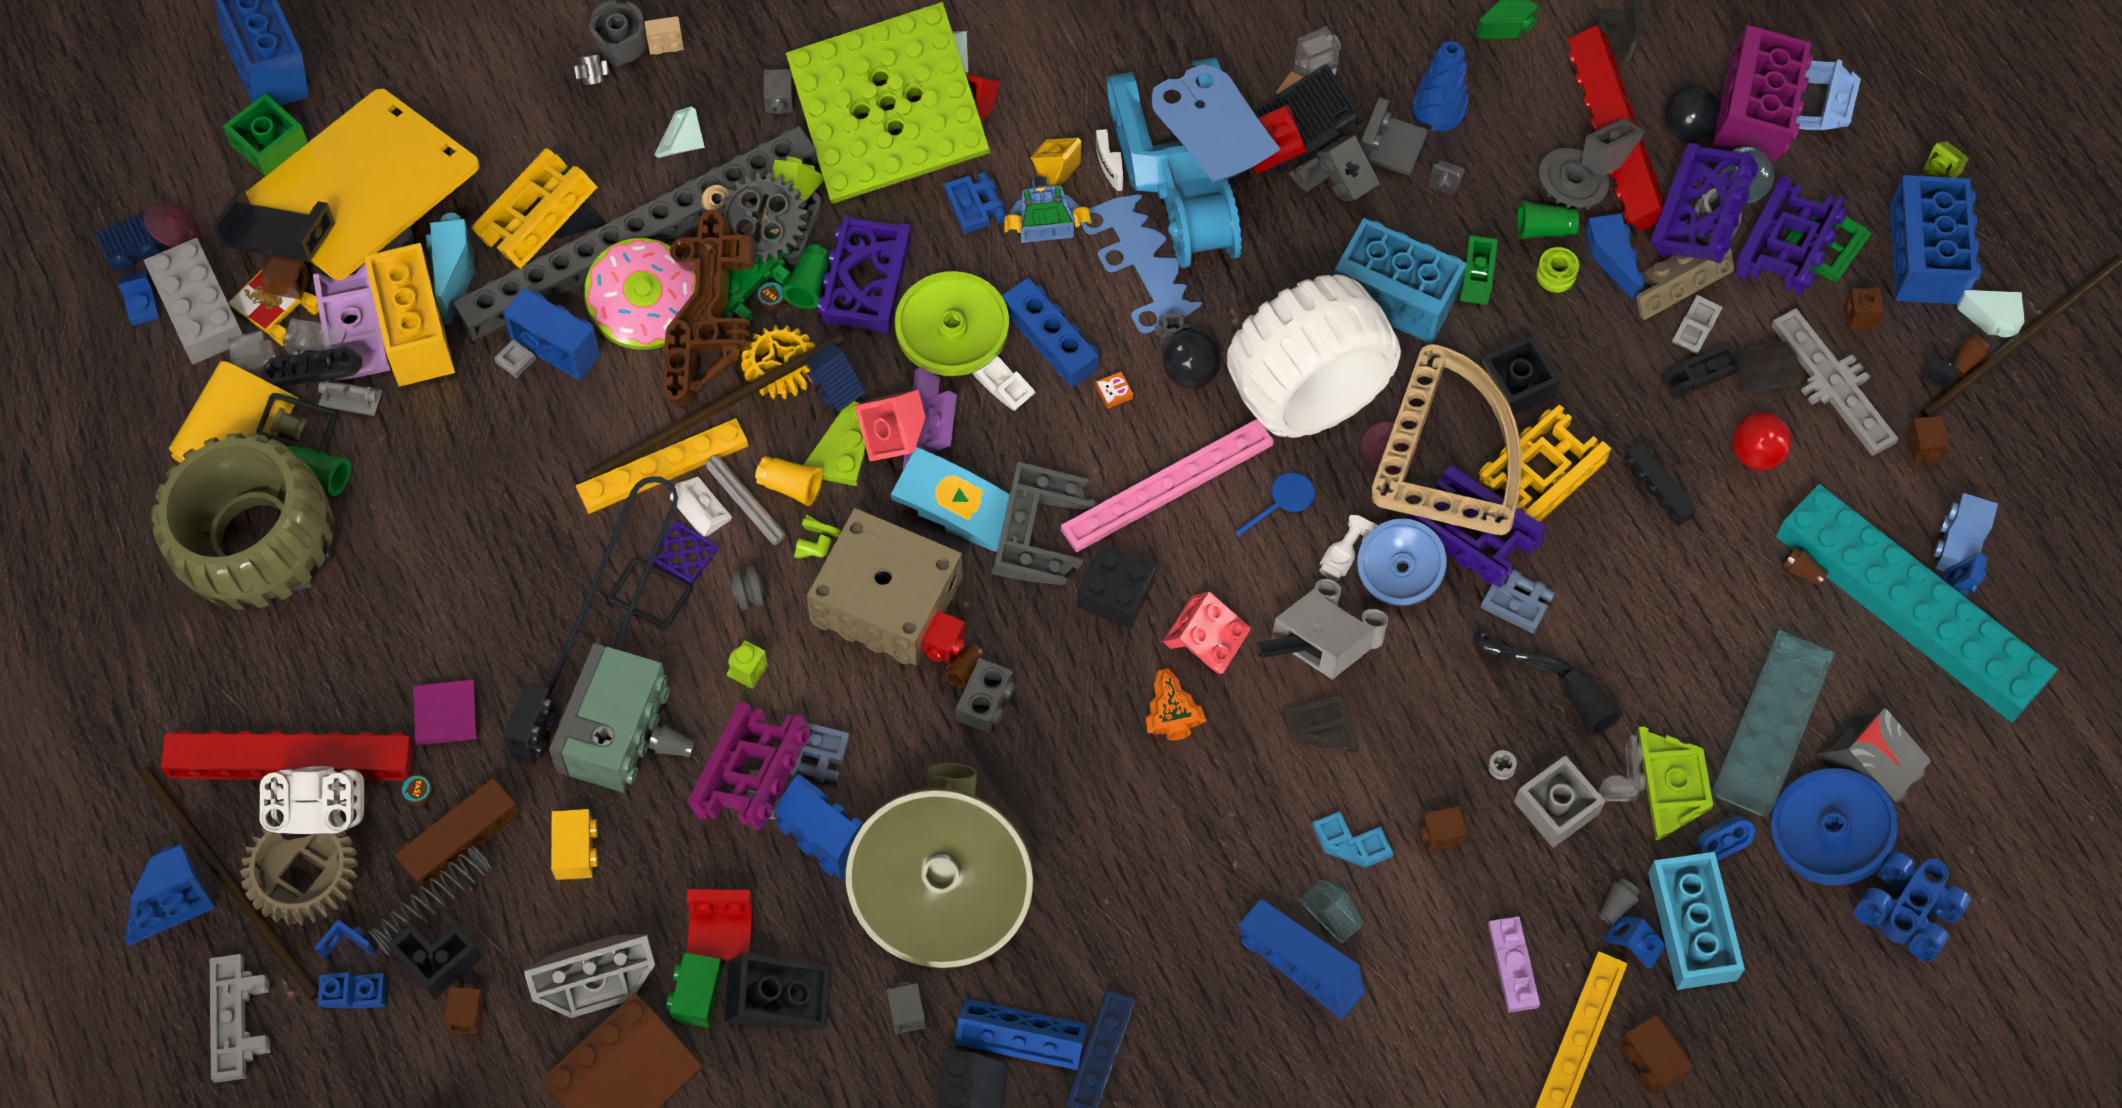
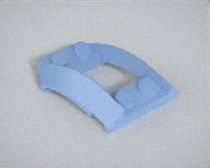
[1796,59,1861,130]

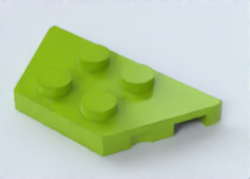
[1637,727,1713,840]

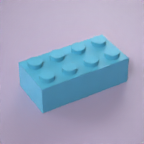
[1648,852,1745,990]

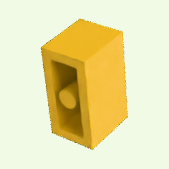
[551,809,598,880]

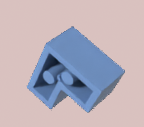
[1933,493,1998,571]

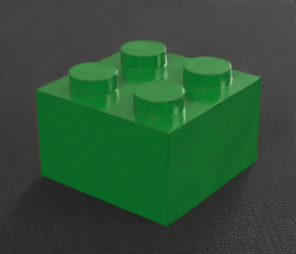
[222,93,308,176]

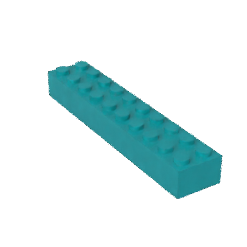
[1776,484,2058,723]

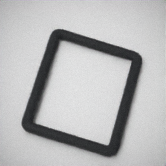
[256,393,337,453]
[608,558,692,628]

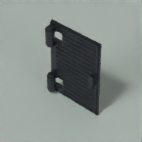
[1252,64,1364,173]

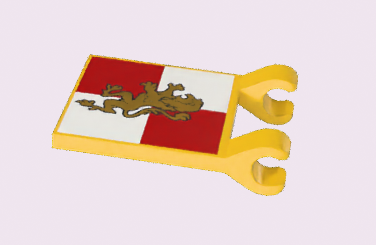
[228,265,319,346]

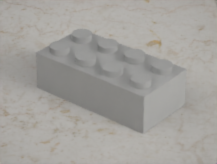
[144,238,246,365]

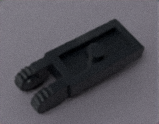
[1660,343,1744,398]

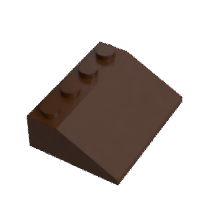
[540,993,703,1108]

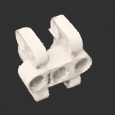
[260,766,364,834]

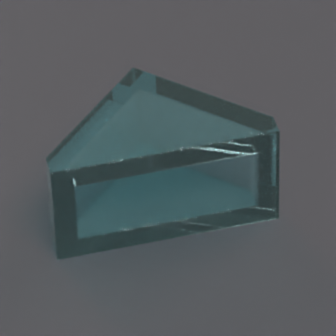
[1299,879,1364,944]

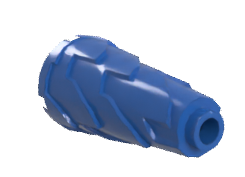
[1412,41,1469,131]

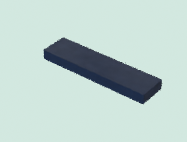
[1065,989,1136,1108]

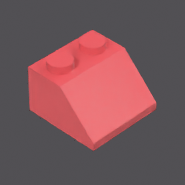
[855,390,926,461]

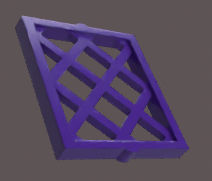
[647,520,719,585]

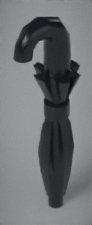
[1473,630,1577,674]

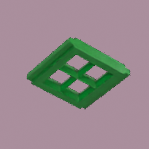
[1784,200,1872,283]

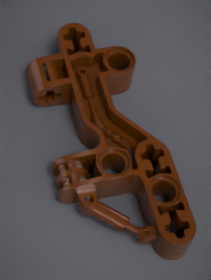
[662,210,755,408]

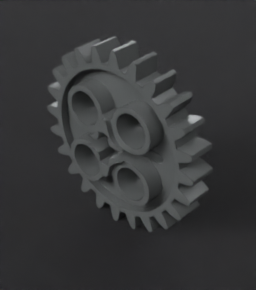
[717,172,809,264]

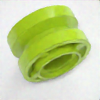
[1536,247,1579,293]

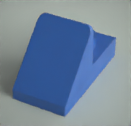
[118,269,160,326]

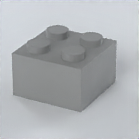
[1514,755,1605,848]

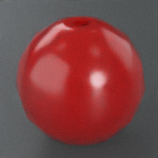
[1731,411,1792,471]

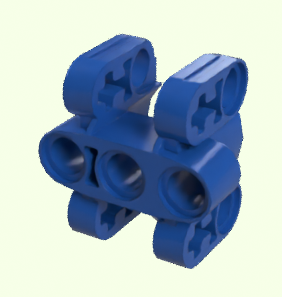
[1853,851,1971,962]

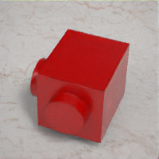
[922,611,965,663]

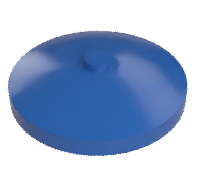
[1771,768,1898,885]

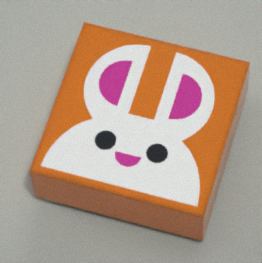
[1095,372,1133,409]

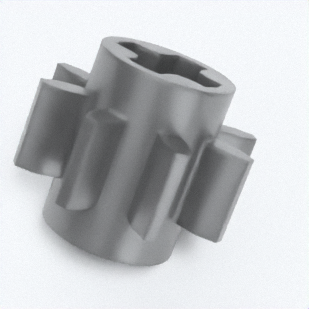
[574,54,609,85]

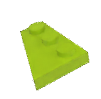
[804,402,867,486]

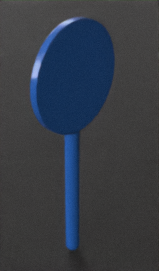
[1236,473,1315,536]

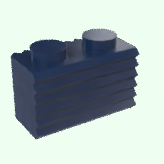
[94,212,165,272]
[805,342,866,413]

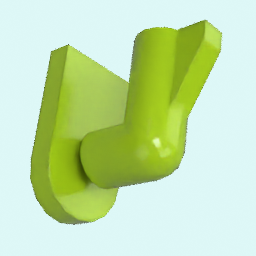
[794,515,841,559]

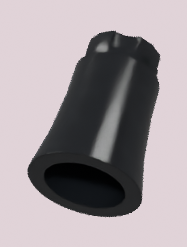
[1560,667,1623,736]

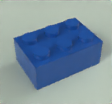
[503,288,600,381]

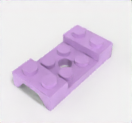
[313,264,390,382]

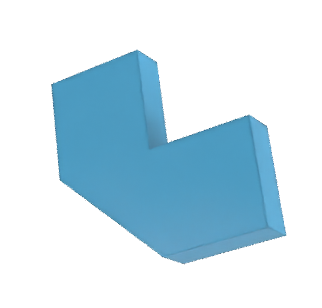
[1311,811,1393,868]

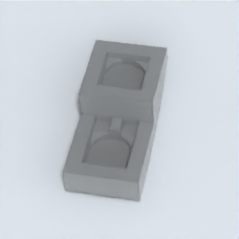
[1672,295,1723,355]

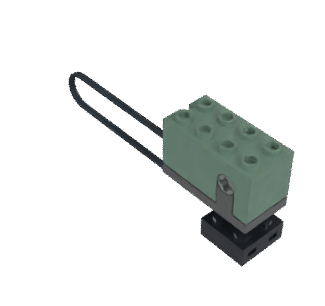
[503,476,678,793]

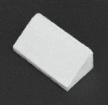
[670,477,732,537]

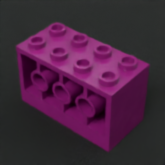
[1712,25,1813,163]

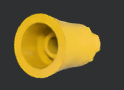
[755,456,823,506]

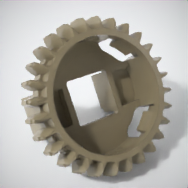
[240,816,358,925]

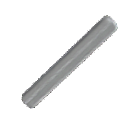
[706,455,785,545]

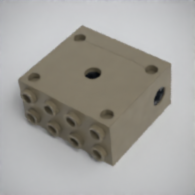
[807,508,963,666]

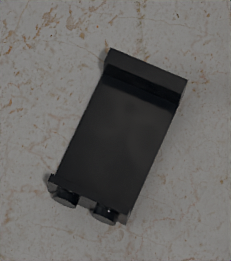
[212,187,335,262]

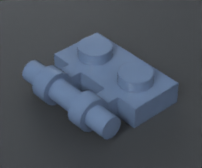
[1480,569,1556,634]
[789,722,850,783]

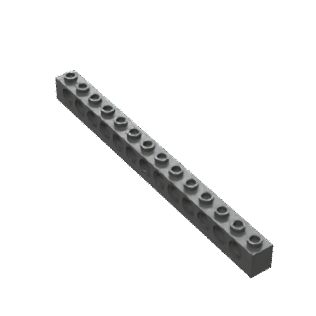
[453,126,818,341]

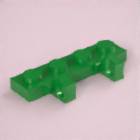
[719,232,792,322]

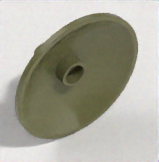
[846,763,1033,968]

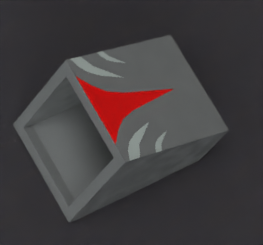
[1816,708,1931,804]

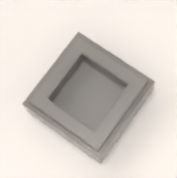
[494,339,536,379]

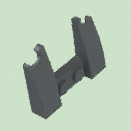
[991,461,1095,585]

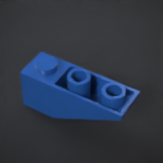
[1584,213,1644,300]

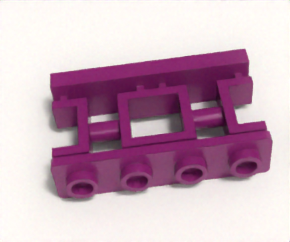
[688,702,810,830]

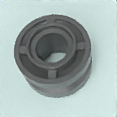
[730,566,765,611]

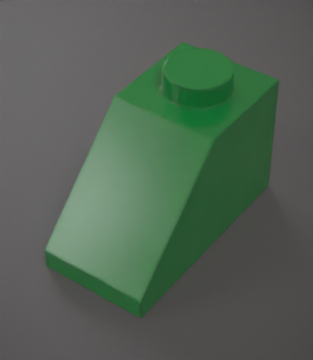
[1475,0,1538,39]

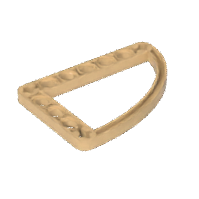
[1372,344,1522,535]

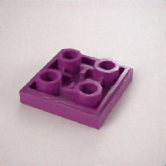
[413,680,478,745]

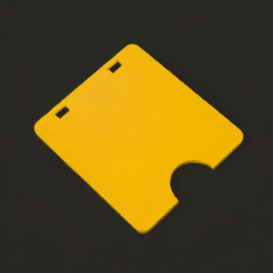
[246,89,480,280]

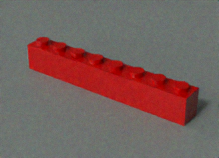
[1568,25,1665,232]
[160,730,414,781]

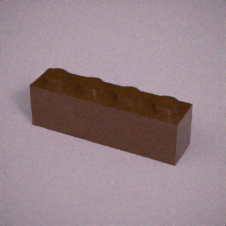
[395,778,520,890]

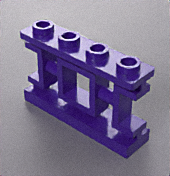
[1736,176,1847,296]
[1407,465,1545,588]

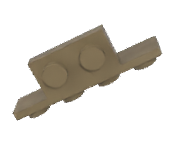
[1636,248,1734,320]

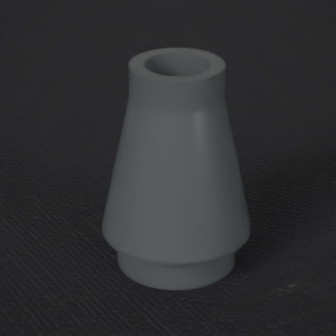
[648,725,695,758]
[1598,878,1641,926]

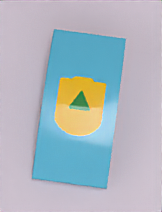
[891,447,1009,552]

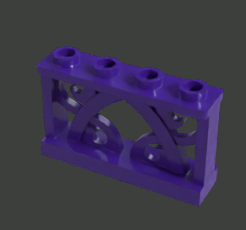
[1650,143,1758,263]
[817,215,912,335]

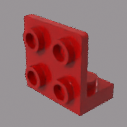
[687,889,753,961]

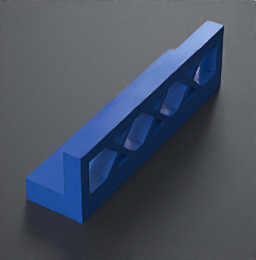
[955,998,1088,1070]

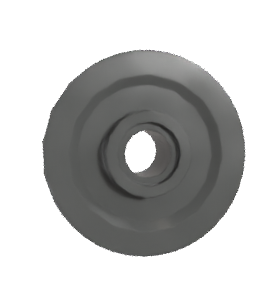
[1538,148,1609,210]

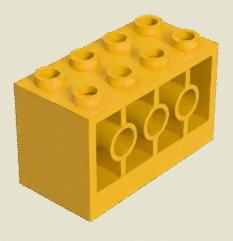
[364,243,455,387]

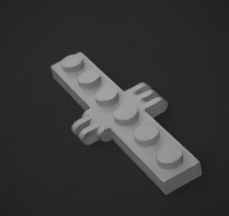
[1771,308,1898,457]

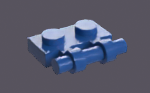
[944,172,1007,234]

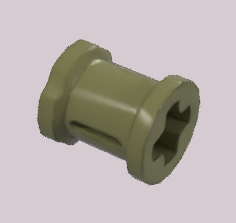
[270,407,307,442]

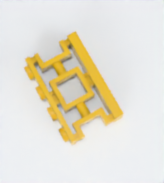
[471,148,597,269]
[1479,404,1612,522]

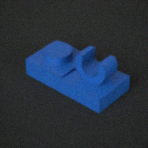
[1942,553,1988,597]

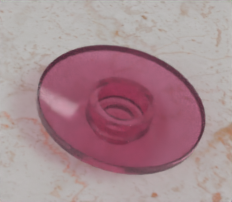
[143,203,199,247]
[1361,422,1419,472]

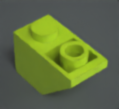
[1920,141,1969,178]
[772,157,824,202]

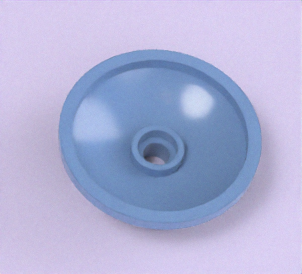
[1357,519,1447,606]

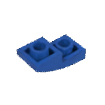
[317,972,388,1009]

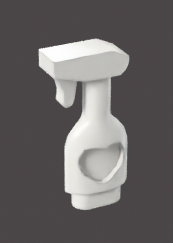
[1319,515,1378,582]

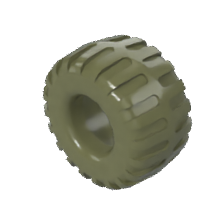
[152,433,333,610]

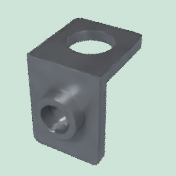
[1428,160,1465,196]

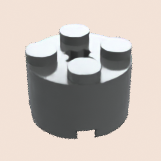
[589,0,647,67]

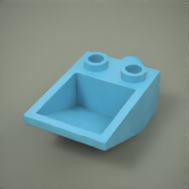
[426,213,475,325]

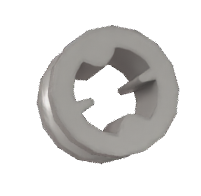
[1489,750,1517,780]

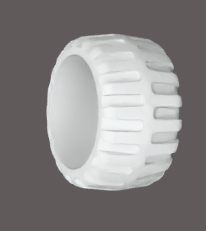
[1227,275,1401,438]

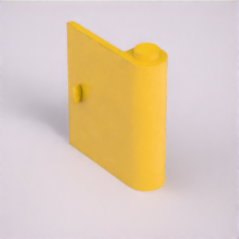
[169,361,299,463]

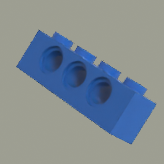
[1002,278,1100,388]

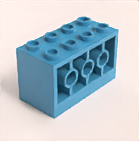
[1334,218,1467,344]

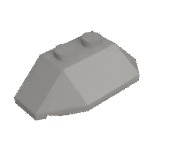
[524,934,655,1018]

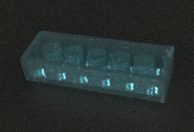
[1711,630,1835,818]

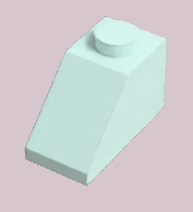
[1957,290,2024,338]

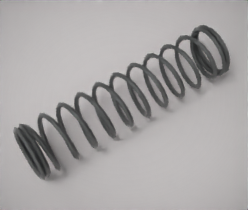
[368,845,492,956]

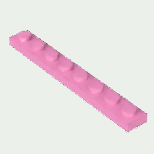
[1061,419,1274,553]

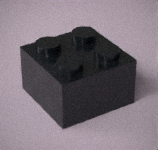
[1480,335,1560,415]
[1077,544,1156,629]

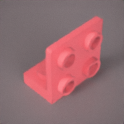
[1162,592,1251,674]

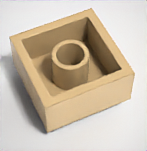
[644,16,684,55]

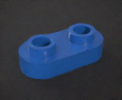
[1696,816,1755,861]

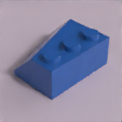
[774,774,863,880]
[125,844,215,947]

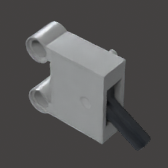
[1256,579,1388,680]

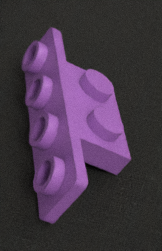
[903,367,957,470]

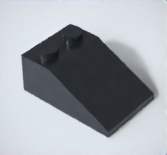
[724,953,830,1029]

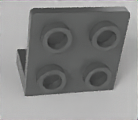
[1361,97,1428,175]

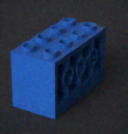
[214,0,309,105]
[1889,175,1981,304]

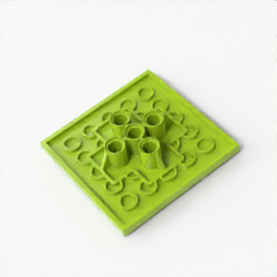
[786,2,991,204]

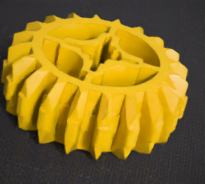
[741,325,815,400]

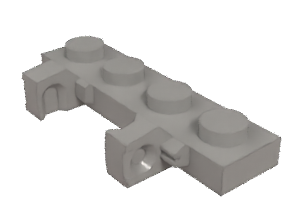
[210,954,271,1083]

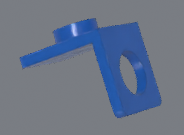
[1604,916,1665,968]
[315,920,375,959]

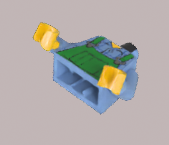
[1004,176,1091,243]

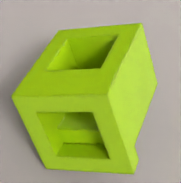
[727,640,768,689]

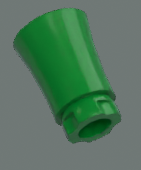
[1516,200,1579,240]
[782,244,830,309]
[289,446,351,496]

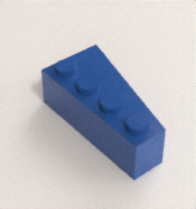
[1238,899,1365,1020]

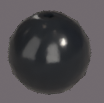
[1663,85,1720,142]
[1162,330,1221,389]

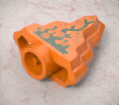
[1146,668,1206,741]

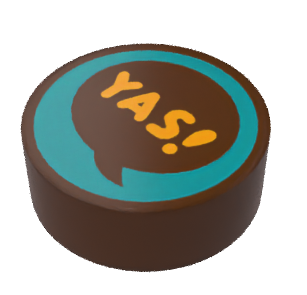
[757,281,785,311]
[401,774,433,807]

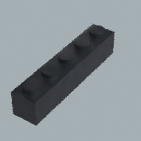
[1624,442,1696,526]

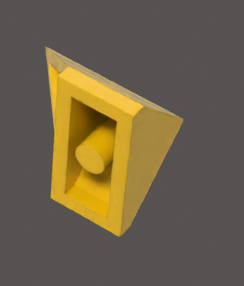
[1030,138,1081,187]

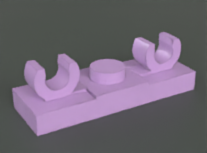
[1488,917,1540,1013]

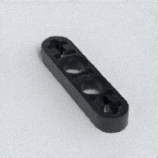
[262,347,363,387]

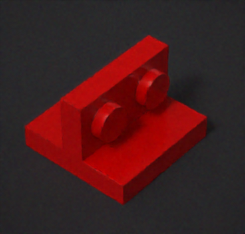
[1253,105,1307,174]

